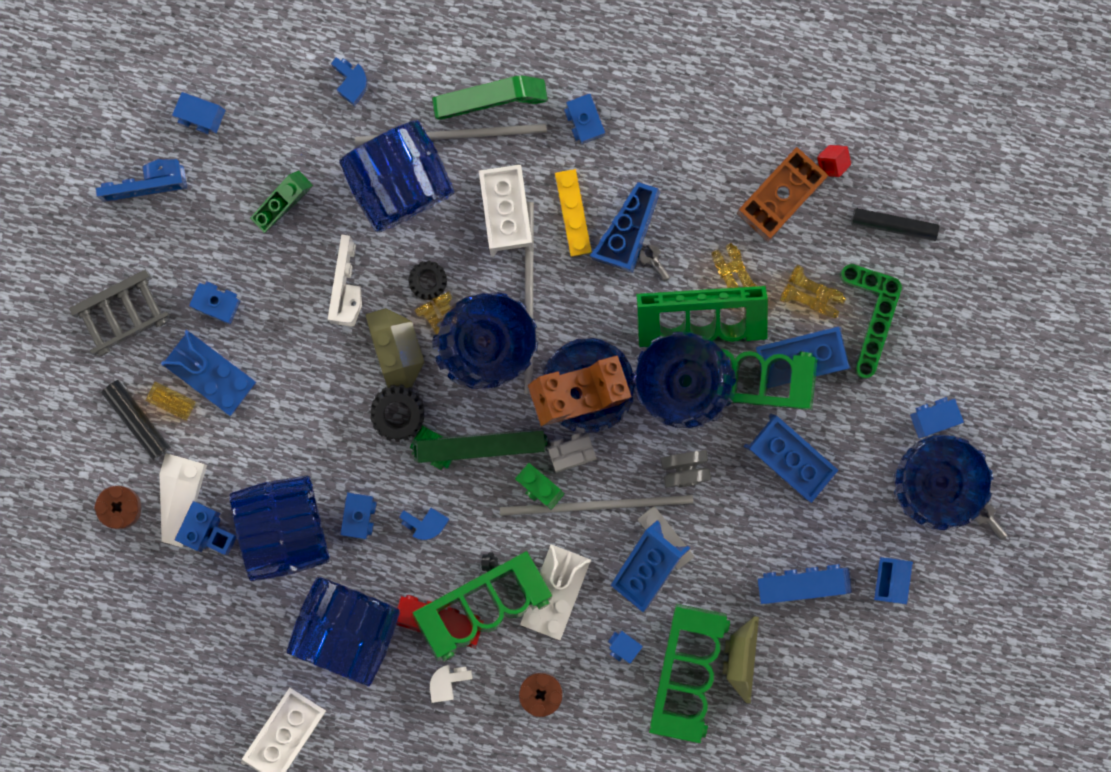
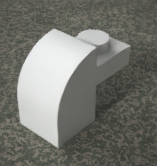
[430,665,473,703]

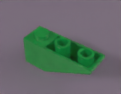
[250,170,314,233]

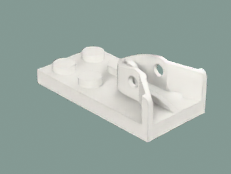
[479,165,533,257]
[328,234,362,327]
[520,544,591,640]
[241,688,326,772]

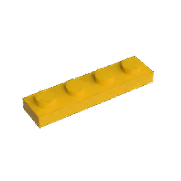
[555,169,592,257]

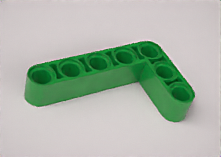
[432,75,548,120]
[840,264,902,379]

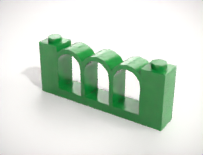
[636,286,768,347]
[682,342,818,410]
[412,551,552,662]
[649,603,730,743]

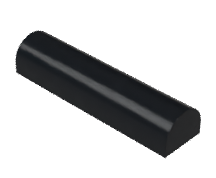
[851,208,940,241]
[101,380,171,461]

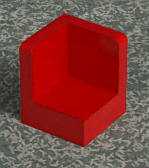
[817,145,851,177]

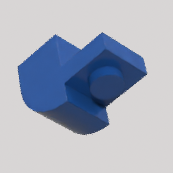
[331,57,367,106]
[399,507,450,540]
[206,526,237,556]

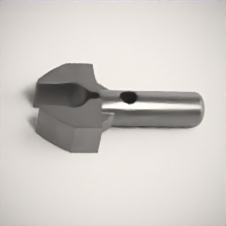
[640,244,670,282]
[975,504,1008,540]

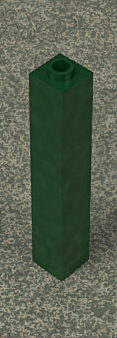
[413,429,548,463]

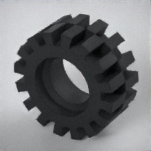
[408,261,447,300]

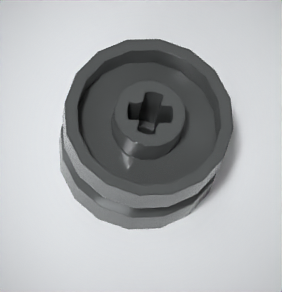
[660,450,712,488]

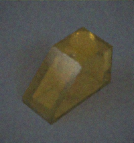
[145,382,196,421]

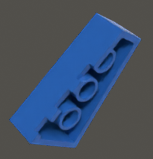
[590,182,660,273]
[758,564,852,604]

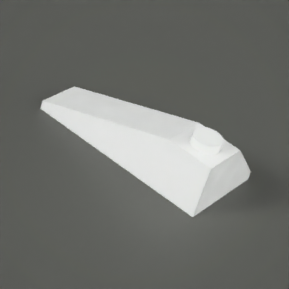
[160,453,207,548]

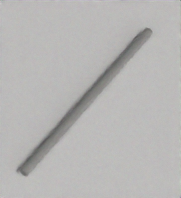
[355,124,547,145]
[524,202,534,394]
[500,495,693,516]

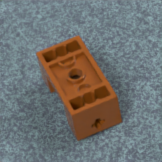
[737,147,829,242]
[528,355,631,427]

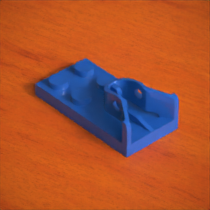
[95,159,188,202]
[756,327,851,389]
[160,329,257,416]
[743,413,838,503]
[611,520,690,612]

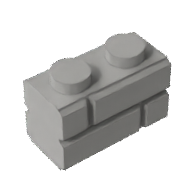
[548,432,597,473]

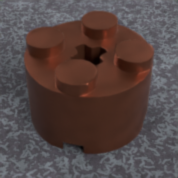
[94,485,141,529]
[519,673,562,717]

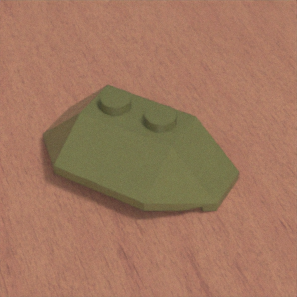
[365,308,425,388]
[722,616,759,704]

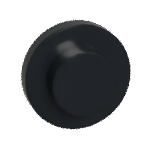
[481,552,498,572]

